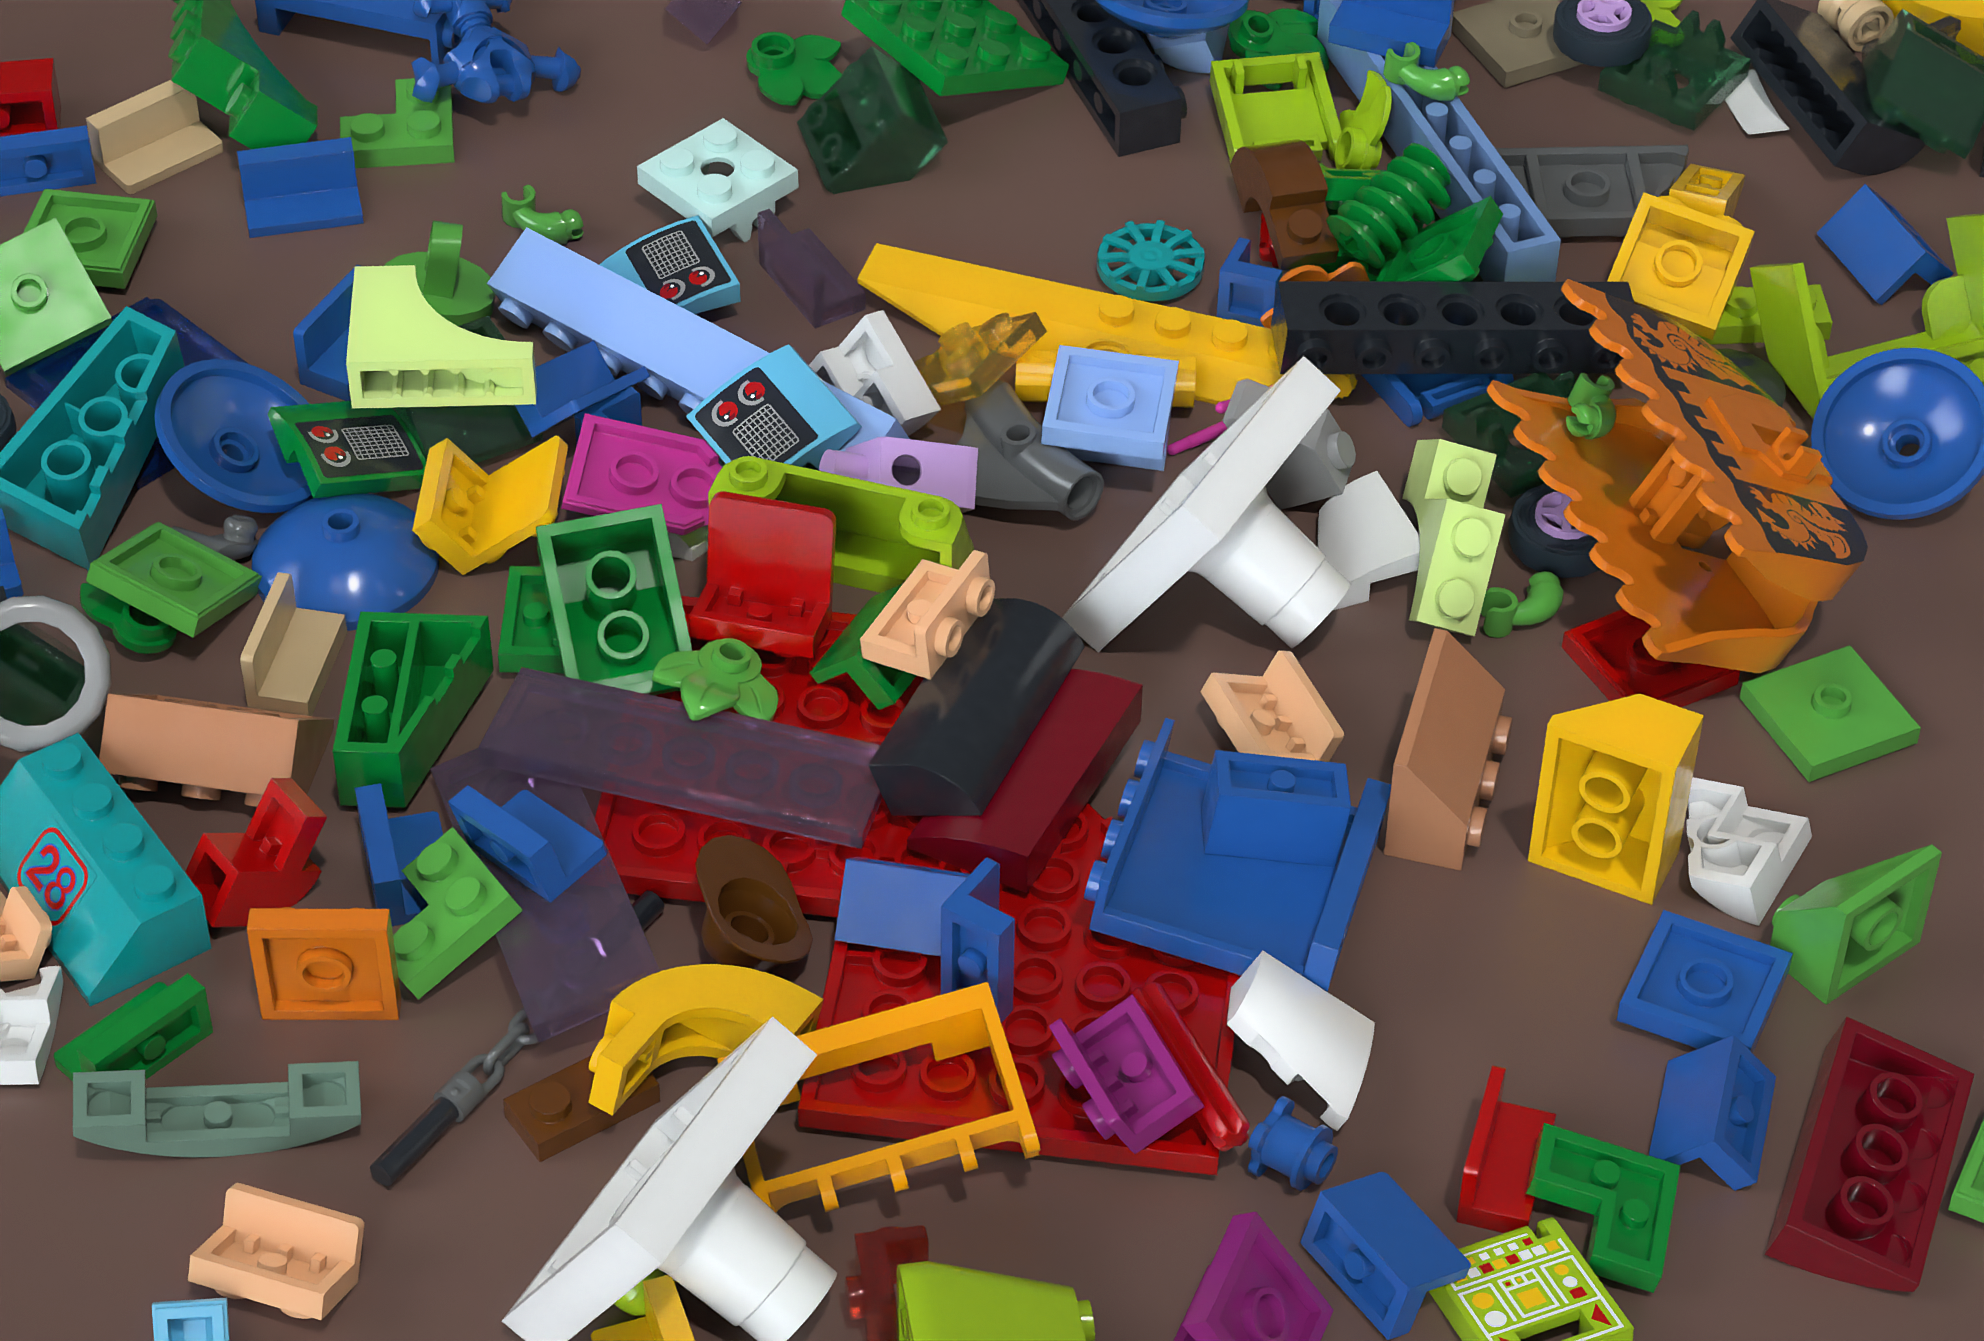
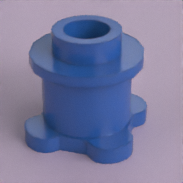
[1248,1096,1338,1191]

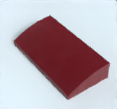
[907,669,1143,893]
[1765,1017,1974,1292]

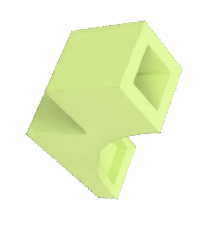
[1402,439,1506,636]

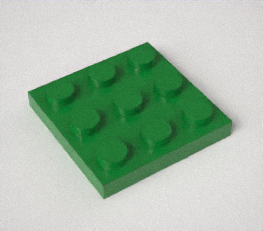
[841,0,1069,96]

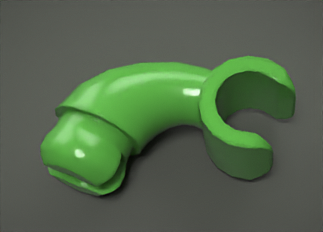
[1383,42,1470,101]
[501,185,584,245]
[1566,373,1617,440]
[1481,571,1564,638]

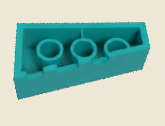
[0,306,185,570]

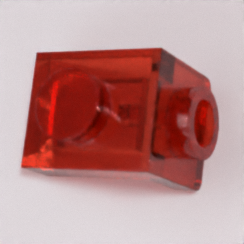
[845,1225,929,1341]

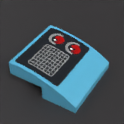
[599,215,741,314]
[686,344,862,469]

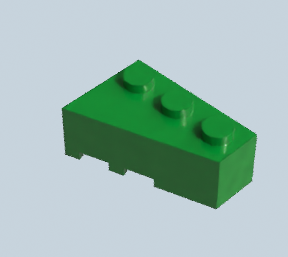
[332,612,494,807]

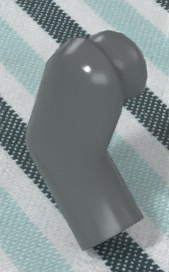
[172,515,258,561]

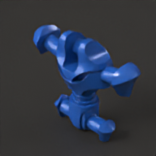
[411,0,581,104]

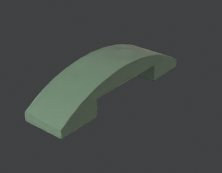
[73,1061,361,1158]

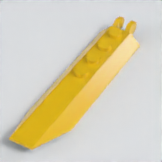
[857,243,1358,405]

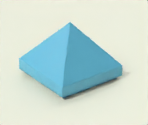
[152,1298,230,1341]

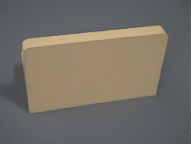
[86,80,223,194]
[240,572,347,716]

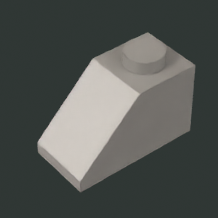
[1223,379,1356,510]

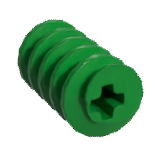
[1326,143,1451,269]

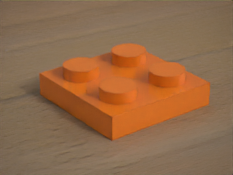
[247,907,402,1020]

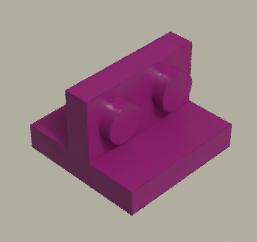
[1174,1211,1334,1341]

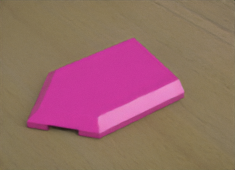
[561,413,723,535]

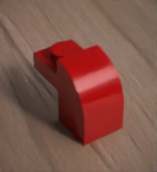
[185,778,327,927]

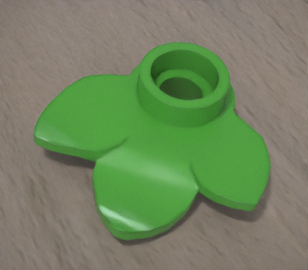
[652,638,779,728]

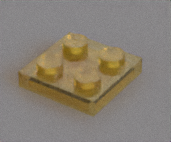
[914,312,1047,406]

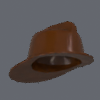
[695,835,813,974]

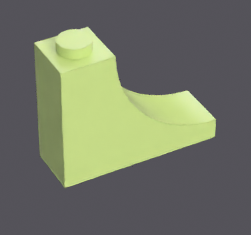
[346,265,537,408]

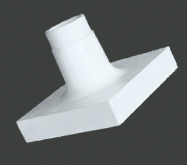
[1062,356,1351,652]
[502,1016,837,1341]

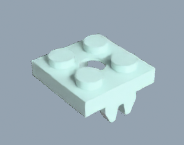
[637,118,799,242]

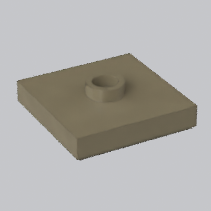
[1451,0,1583,88]

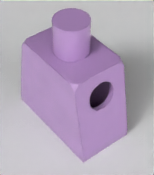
[819,437,978,513]

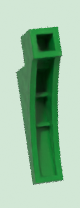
[168,0,318,149]

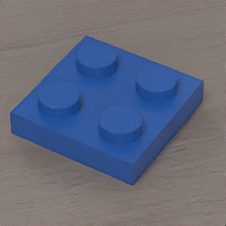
[1616,910,1793,1053]

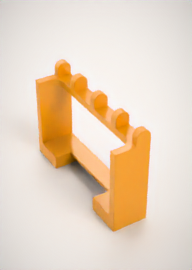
[717,982,1041,1213]

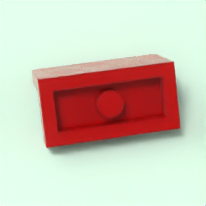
[1456,1065,1556,1233]

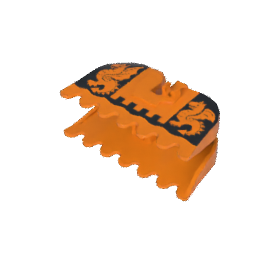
[1486,279,1868,673]

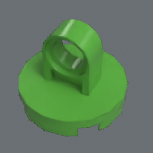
[384,220,496,330]

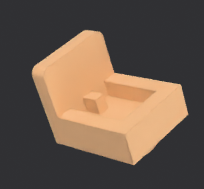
[0,886,52,982]

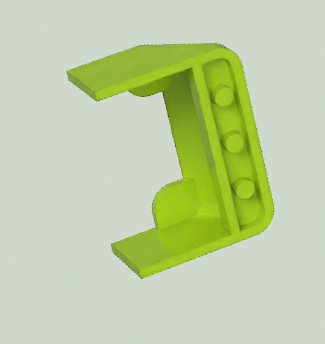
[1750,213,1984,419]

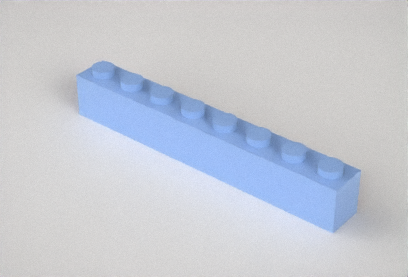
[487,227,909,471]

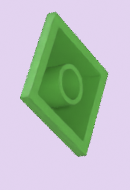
[1770,844,1942,1005]

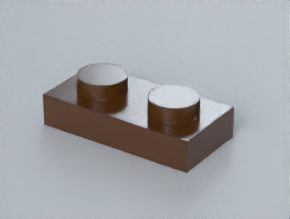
[503,1055,661,1162]

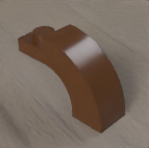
[1230,139,1339,270]

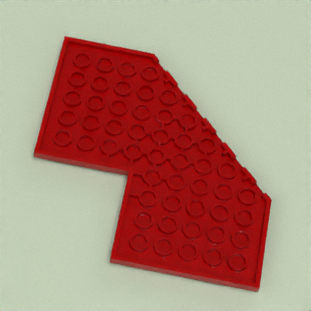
[580,596,1241,1176]

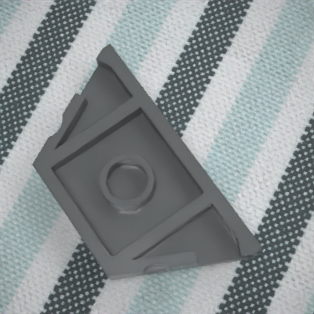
[1495,145,1689,238]

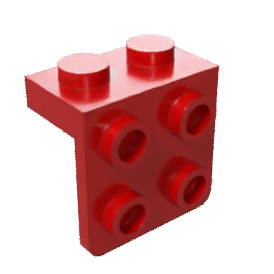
[689,491,836,658]

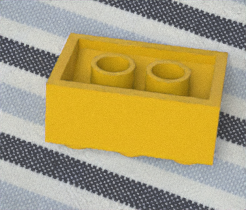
[1528,694,1704,905]

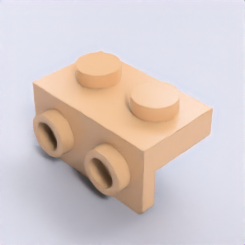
[860,550,995,680]
[1200,650,1344,762]
[188,1183,364,1320]

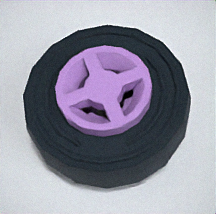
[1553,0,1652,67]
[1508,483,1601,578]

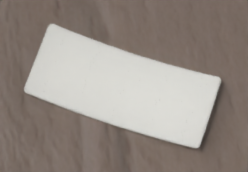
[1715,69,1790,134]

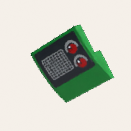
[267,401,426,498]

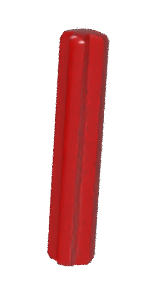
[1130,982,1250,1152]

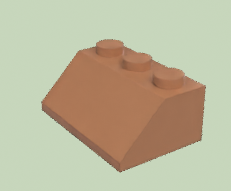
[1384,628,1513,871]
[99,693,334,807]

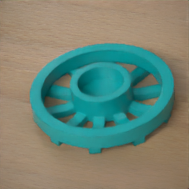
[1097,220,1205,301]

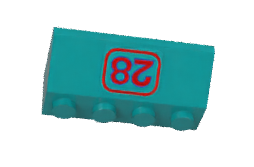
[0,733,212,1007]

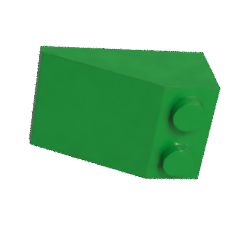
[536,504,692,711]

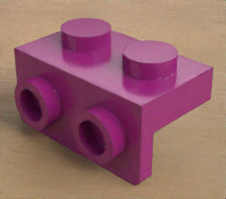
[1049,994,1204,1154]

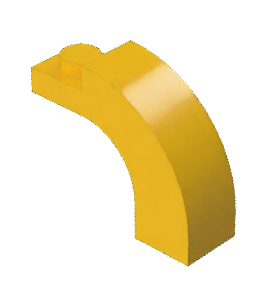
[588,964,823,1116]

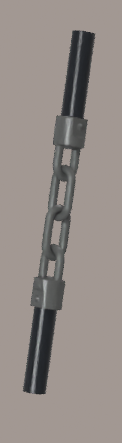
[370,891,665,1186]

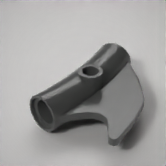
[955,380,1104,520]

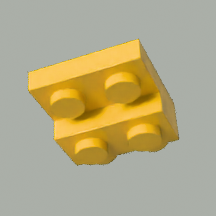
[1607,192,1755,340]

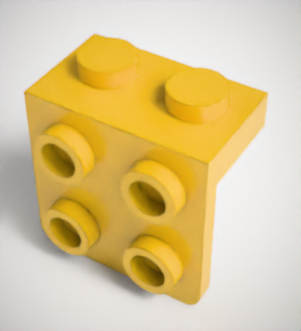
[412,436,568,575]

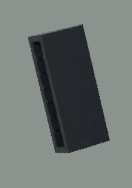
[1730,0,1928,175]
[868,598,1085,816]

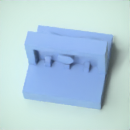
[1041,345,1179,471]

